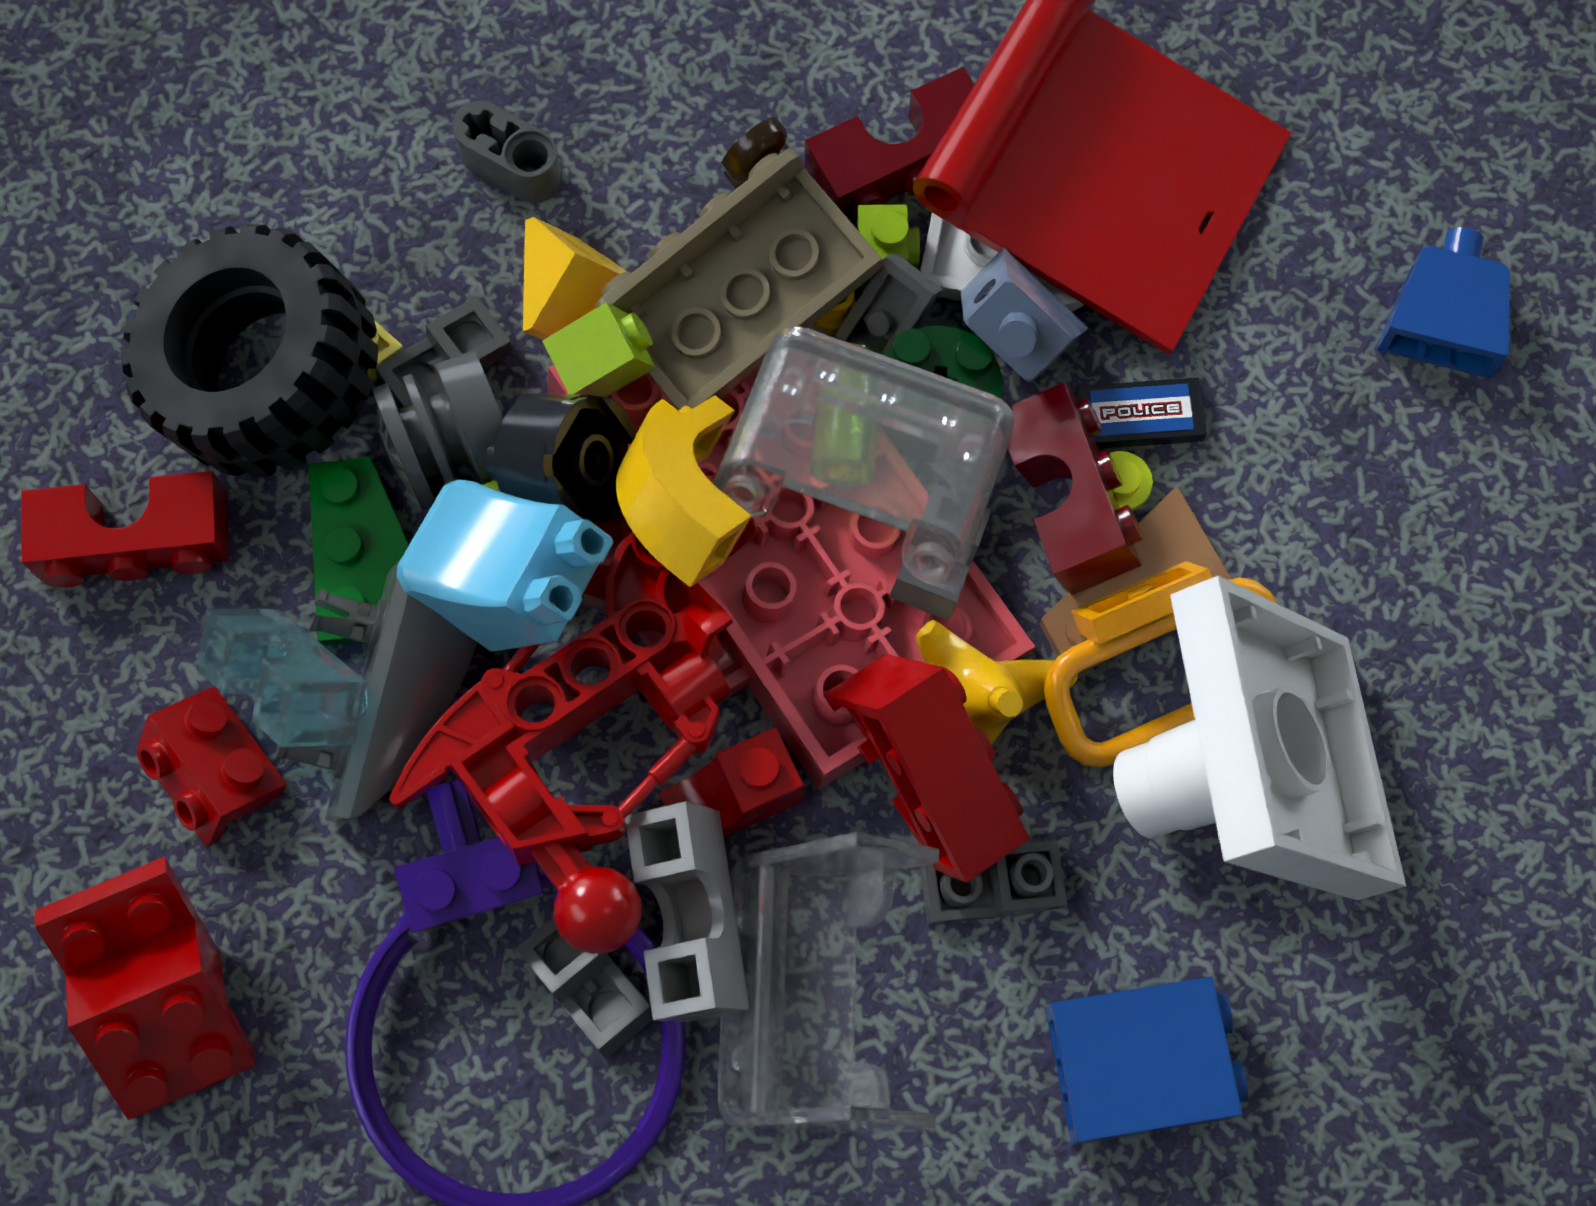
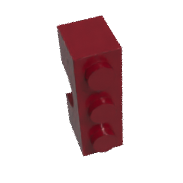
[805,66,974,220]
[996,382,1144,596]

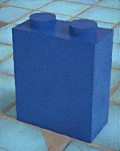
[1045,976,1248,1146]

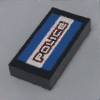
[1074,377,1207,449]

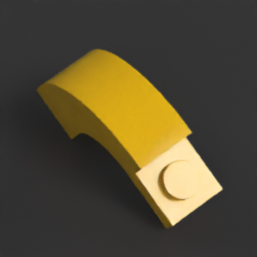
[616,395,752,587]

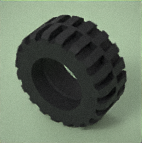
[122,224,379,477]

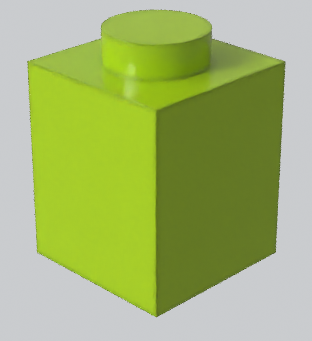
[542,302,656,397]

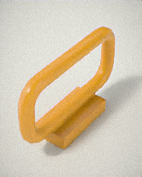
[1043,561,1278,768]

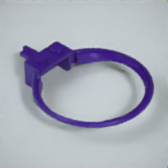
[345,781,686,1206]

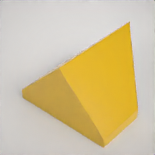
[523,217,627,340]

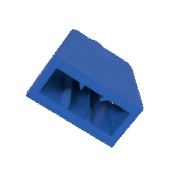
[1377,227,1510,379]

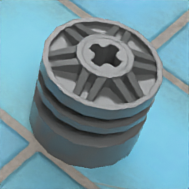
[372,350,503,511]

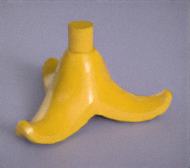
[916,620,1078,744]

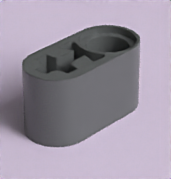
[452,101,562,203]

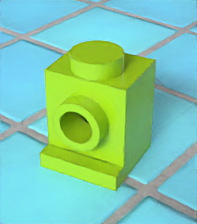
[857,205,920,291]

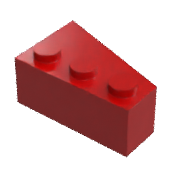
[823,654,1030,883]

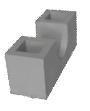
[625,801,749,1022]

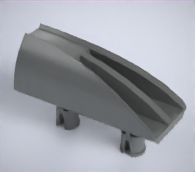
[275,559,478,822]

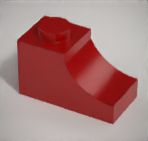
[658,727,804,837]

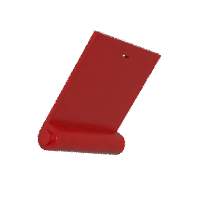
[913,0,1292,355]

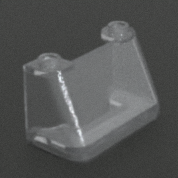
[713,326,1015,594]

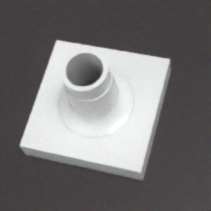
[1113,576,1406,900]

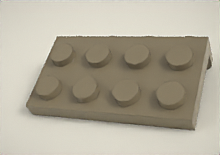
[596,148,884,411]

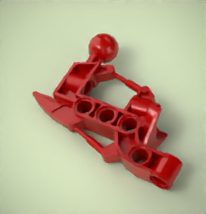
[390,474,758,954]

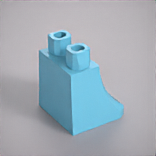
[396,480,613,652]

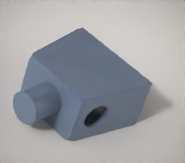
[960,247,1088,383]

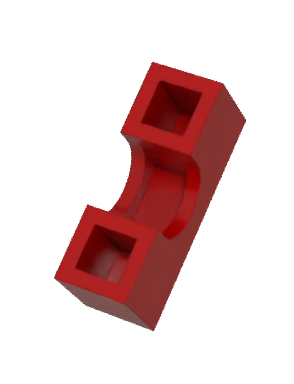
[21,471,229,587]

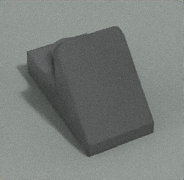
[824,252,943,390]

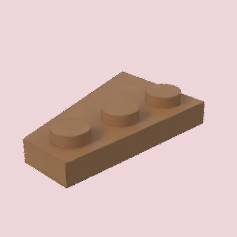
[1039,486,1231,674]

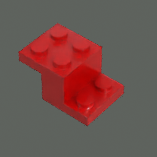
[34,856,256,1120]

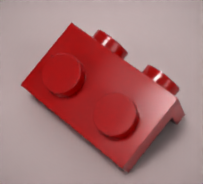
[137,686,287,846]

